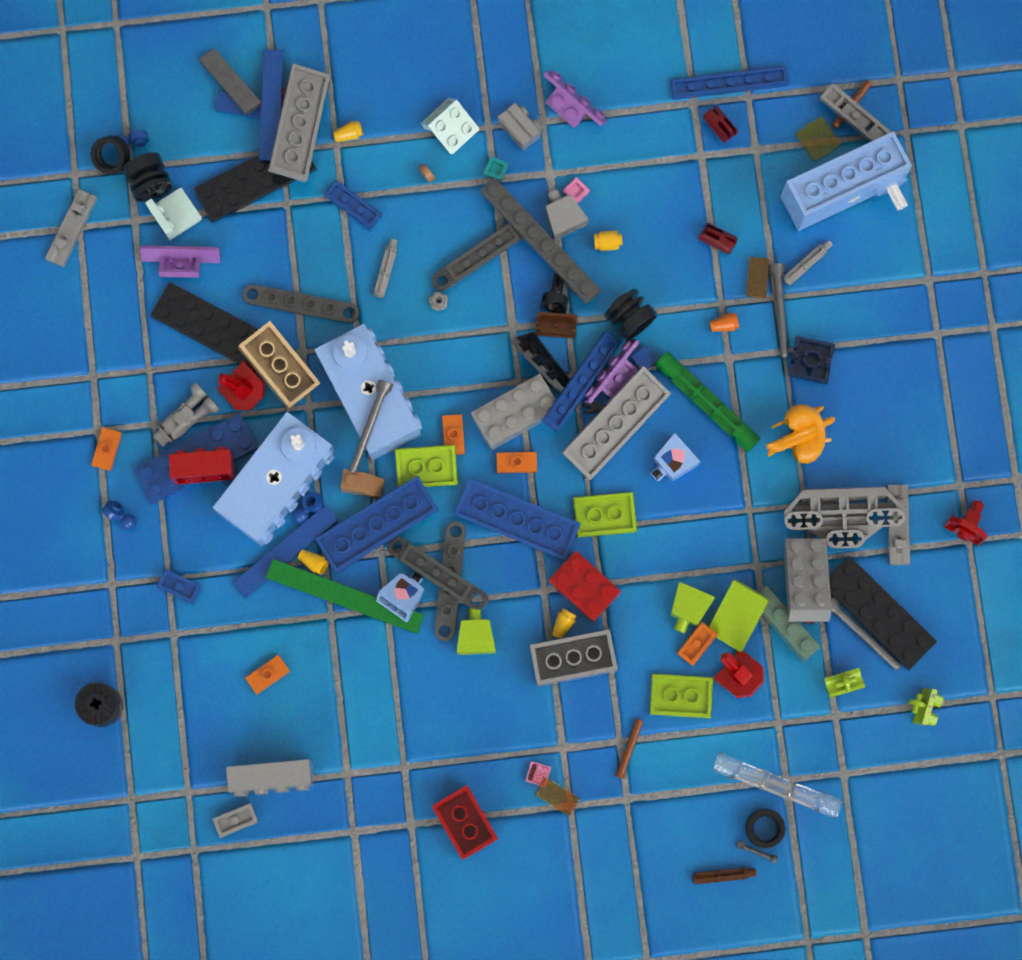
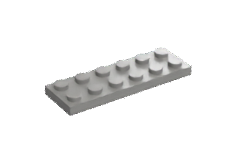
[268,64,330,182]
[561,366,671,480]

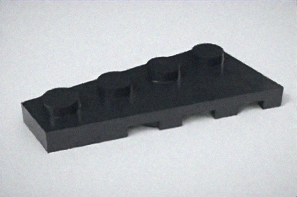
[511,332,570,394]

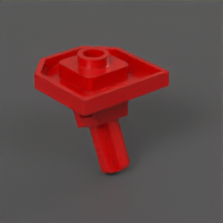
[217,361,265,410]
[943,500,988,546]
[713,651,764,698]

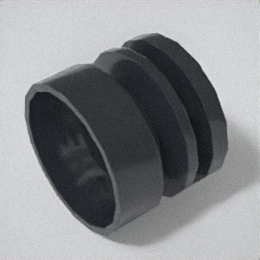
[122,152,173,202]
[605,289,658,341]
[75,682,123,727]

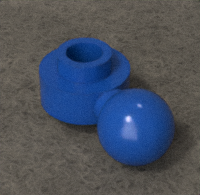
[114,130,149,150]
[293,491,323,524]
[102,501,137,530]

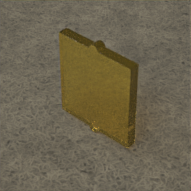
[795,117,841,162]

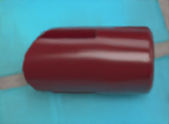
[702,106,739,144]
[698,222,738,254]

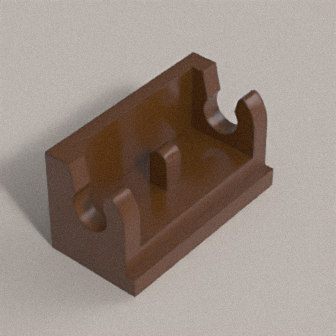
[536,312,577,339]

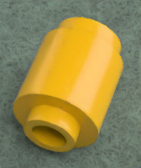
[594,230,623,251]

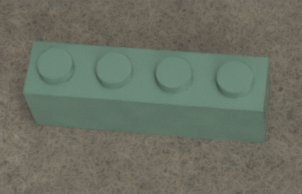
[759,586,820,662]

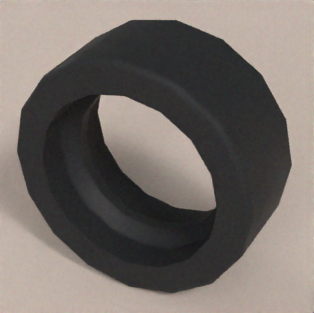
[91,135,131,174]
[745,809,786,848]

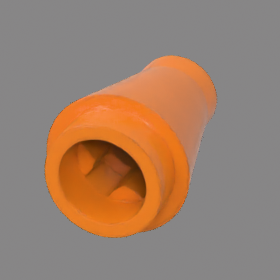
[710,312,740,332]

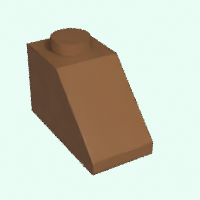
[340,469,385,499]

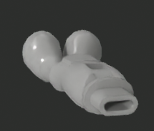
[153,382,220,447]

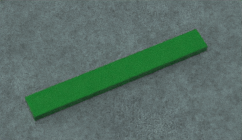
[266,559,424,634]

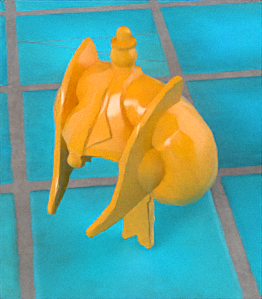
[766,404,835,464]

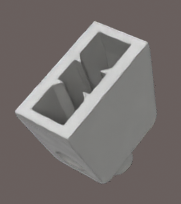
[545,190,588,241]

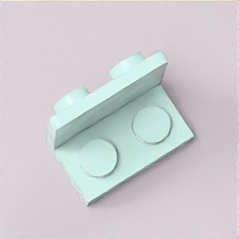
[421,98,479,154]
[145,188,202,240]

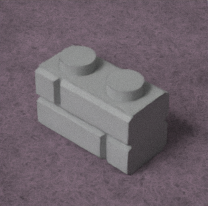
[498,103,541,151]

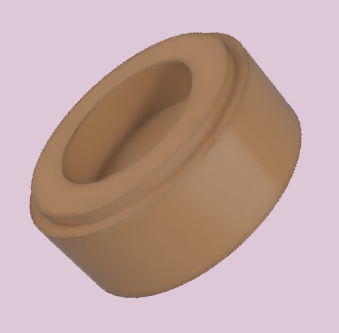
[418,163,436,182]

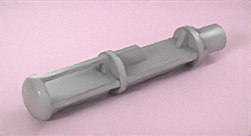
[373,239,398,298]
[783,240,833,285]

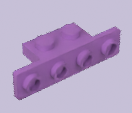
[543,71,608,128]
[140,245,221,278]
[583,339,639,404]

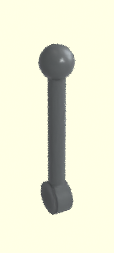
[737,841,778,863]

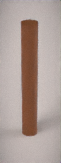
[832,80,872,130]
[616,719,644,779]

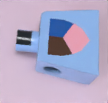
[650,434,700,482]
[376,572,424,622]

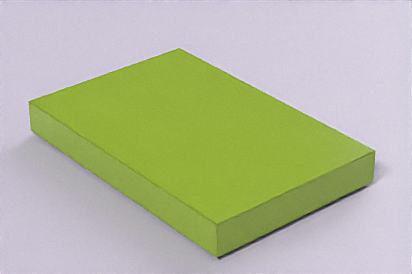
[395,444,458,487]
[573,492,637,538]
[709,579,770,652]
[650,674,713,719]

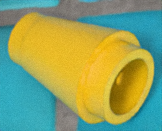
[333,120,364,143]
[297,549,329,575]
[551,608,577,639]

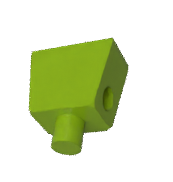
[671,582,715,634]
[457,608,496,655]

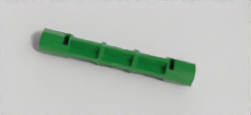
[655,351,761,453]

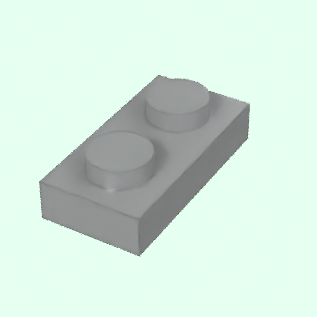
[213,803,259,838]

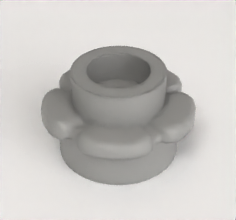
[429,292,448,311]

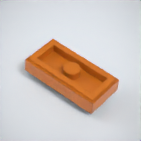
[442,414,465,455]
[91,427,123,471]
[497,452,537,474]
[677,622,718,666]
[245,655,291,695]

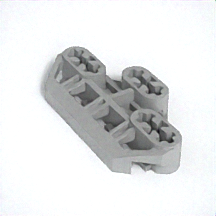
[784,486,905,549]

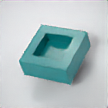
[483,156,509,183]

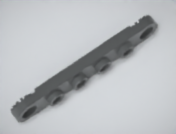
[432,223,523,291]
[243,285,359,324]
[435,521,466,642]
[387,537,488,610]

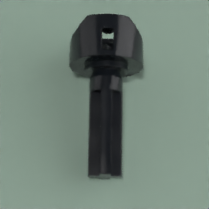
[540,273,568,314]

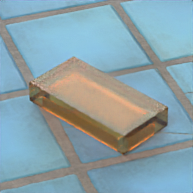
[746,257,769,299]
[534,777,580,816]

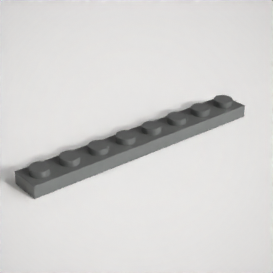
[480,178,601,305]

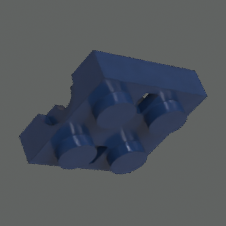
[788,336,835,384]

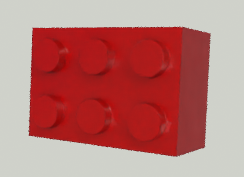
[169,447,236,485]
[548,551,621,623]
[432,785,498,860]

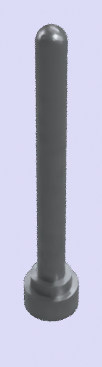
[769,263,788,358]
[349,379,393,473]
[831,596,901,670]

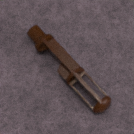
[692,867,756,885]

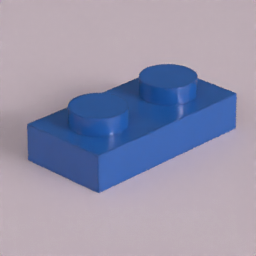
[156,569,202,605]

